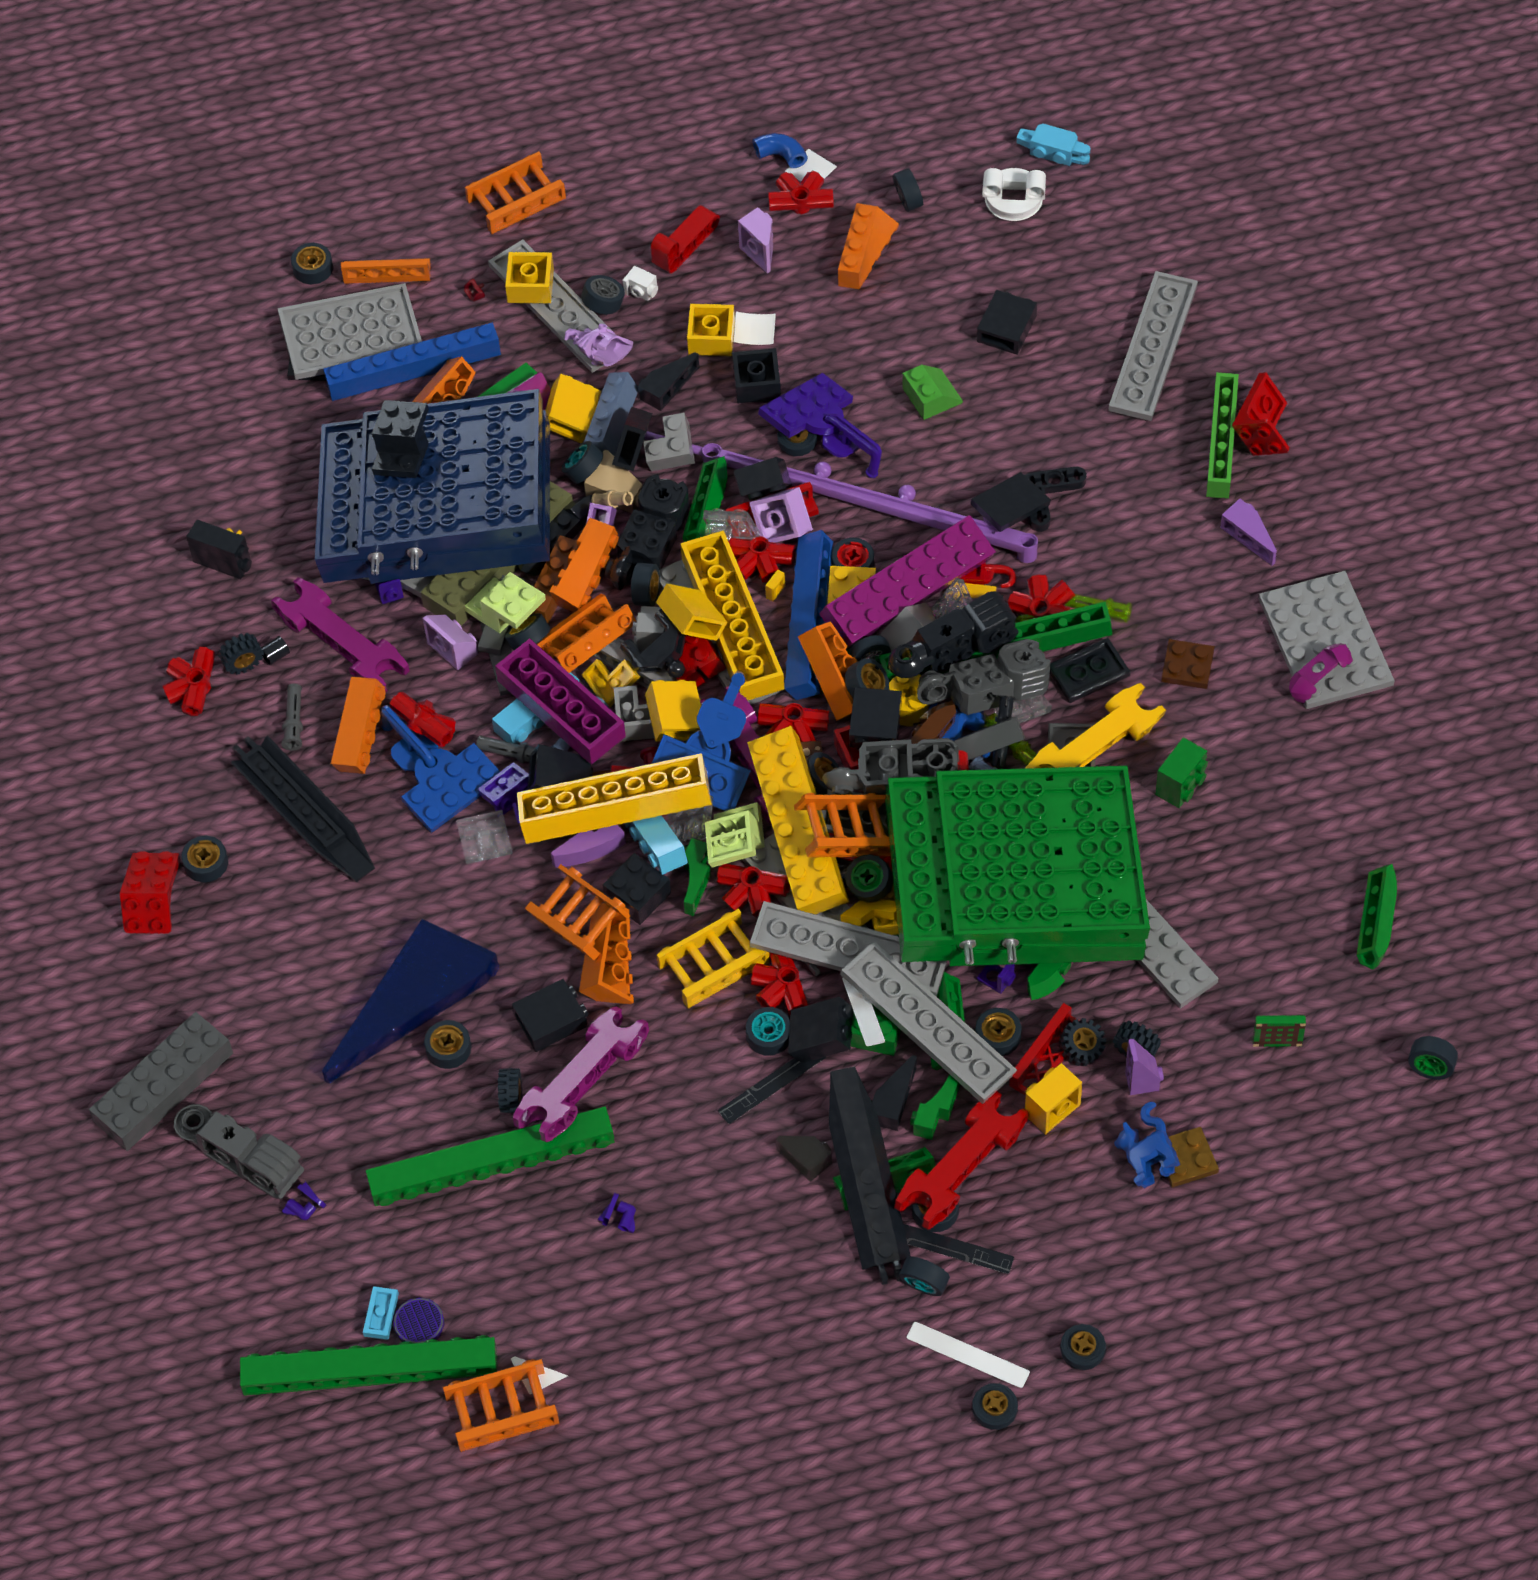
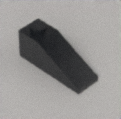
[638,352,700,411]
[871,1055,917,1131]

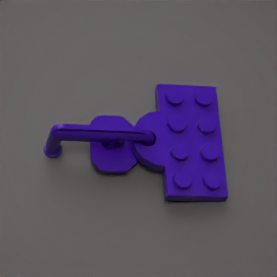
[758,373,882,478]

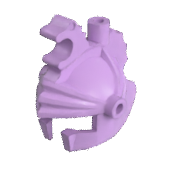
[564,324,633,366]

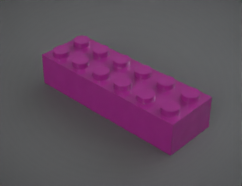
[495,638,626,765]

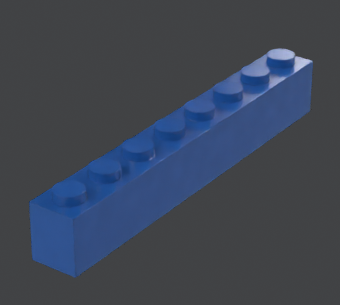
[323,322,501,401]
[784,530,833,700]

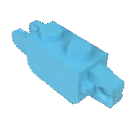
[1016,124,1091,166]

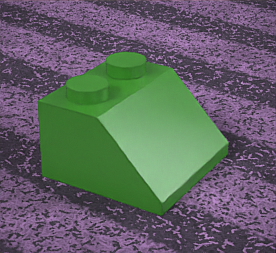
[903,364,963,420]

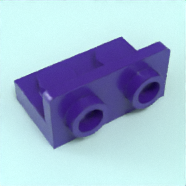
[478,762,529,817]

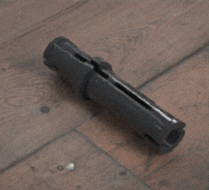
[991,695,1015,767]

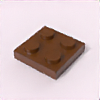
[1161,639,1215,689]

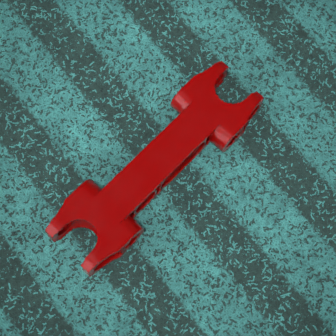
[895,1091,1029,1230]

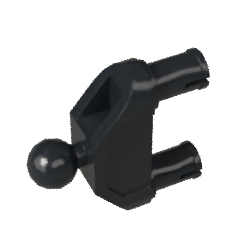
[620,609,686,678]

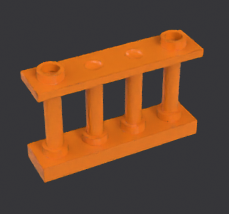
[465,151,566,234]
[537,593,637,673]
[794,793,891,857]
[525,864,630,961]
[443,1359,559,1452]

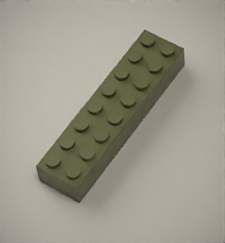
[421,481,573,626]

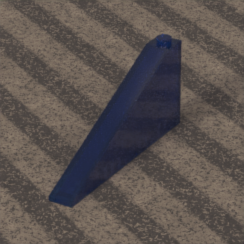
[322,919,499,1084]

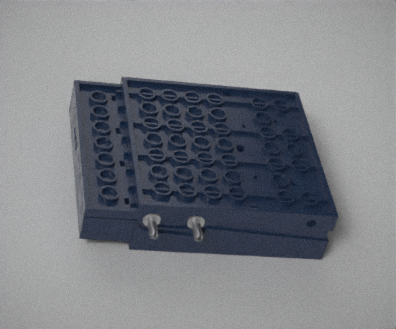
[315,389,550,584]

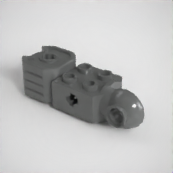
[917,639,1051,715]
[822,738,959,795]
[174,1104,304,1199]

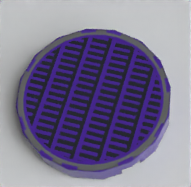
[393,1297,445,1343]

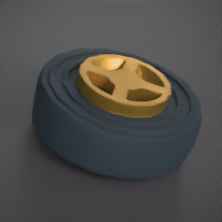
[777,430,817,456]
[1060,1324,1106,1370]
[972,1383,1018,1430]

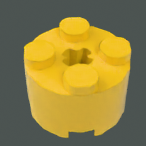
[889,674,930,726]

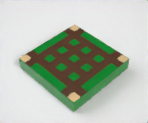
[1252,1015,1306,1047]

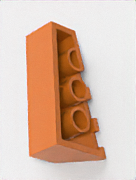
[838,203,899,289]
[412,356,476,404]
[549,518,619,612]
[798,621,858,721]
[331,677,386,774]
[579,903,634,1004]

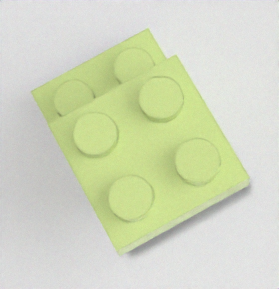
[465,572,546,633]
[705,802,765,867]

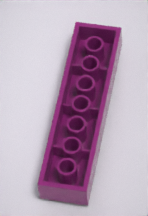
[819,515,996,651]

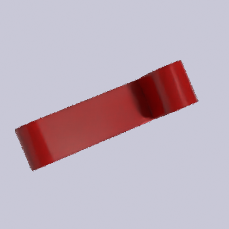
[651,205,720,274]

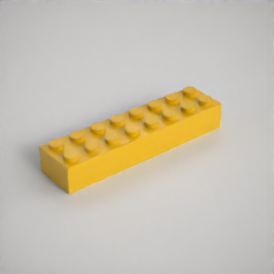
[680,530,784,701]
[747,726,849,915]
[517,753,712,844]

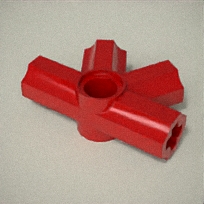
[768,170,834,214]
[728,536,796,583]
[1008,574,1076,618]
[162,647,216,716]
[389,692,456,747]
[758,703,830,742]
[717,864,791,917]
[751,952,808,1015]

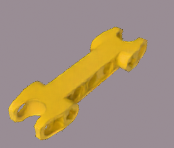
[1025,683,1166,769]

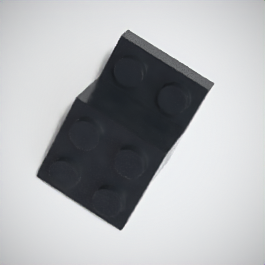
[372,400,429,478]

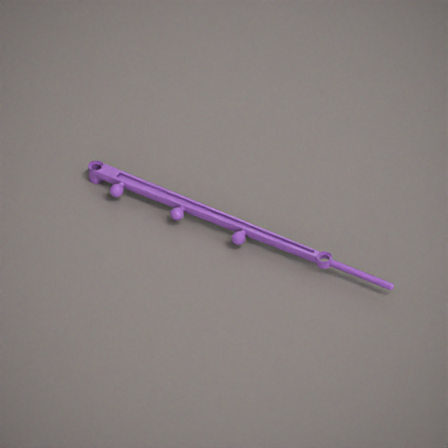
[644,431,1038,563]

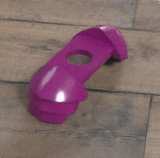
[1289,643,1353,703]

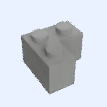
[644,413,695,472]
[879,603,939,652]
[632,606,665,652]
[614,685,655,741]

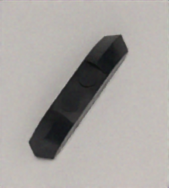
[517,495,592,576]

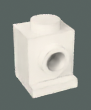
[623,266,658,301]

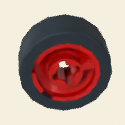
[832,538,874,568]

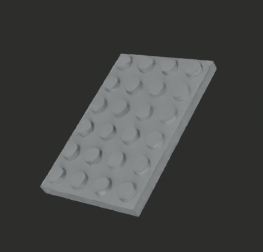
[277,283,422,380]
[1258,571,1395,709]

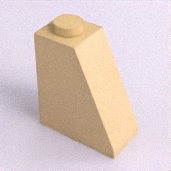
[584,450,643,513]

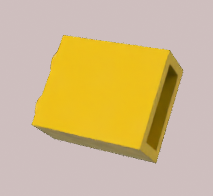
[546,374,601,443]
[656,584,728,641]
[645,680,701,741]

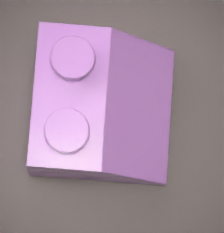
[738,207,773,273]
[749,487,813,543]
[423,615,478,670]

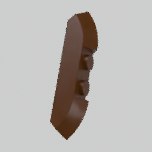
[910,701,956,744]

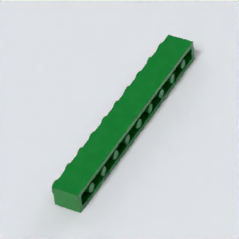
[879,601,1113,682]
[366,1106,615,1206]
[240,1335,498,1396]

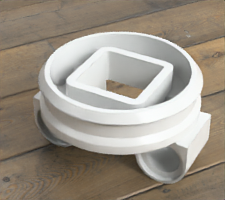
[982,168,1046,221]

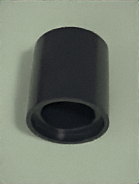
[261,636,290,665]

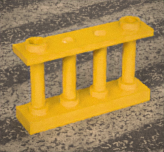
[657,909,770,1009]

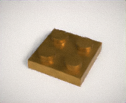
[1167,1127,1219,1188]

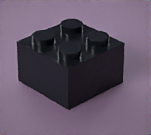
[732,348,781,403]
[734,457,792,500]
[603,853,671,925]

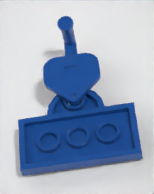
[652,671,751,811]
[381,705,500,833]

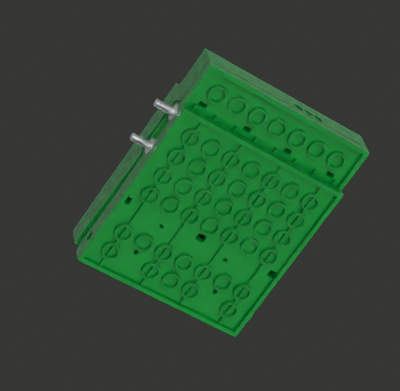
[885,766,1150,966]

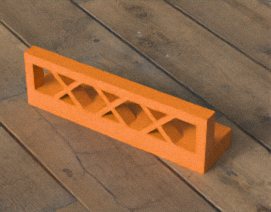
[341,258,431,284]

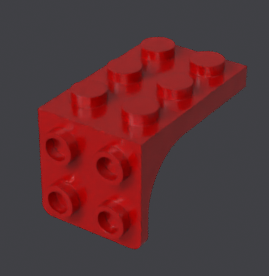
[1232,372,1290,456]
[120,851,180,934]

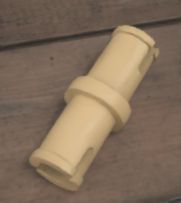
[592,490,633,508]

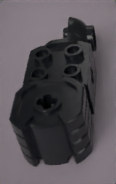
[605,474,689,590]
[888,591,1019,678]

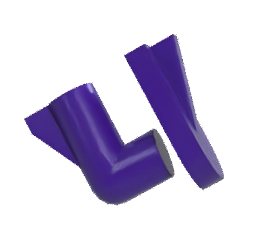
[282,1181,326,1220]
[598,1192,636,1233]

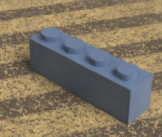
[584,372,639,456]

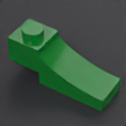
[684,838,711,916]
[910,1074,960,1140]

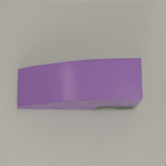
[551,825,626,868]

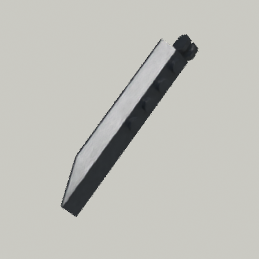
[231,735,375,882]
[829,1066,911,1285]

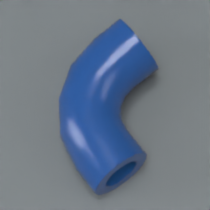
[752,133,808,168]

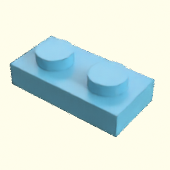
[363,1286,399,1340]

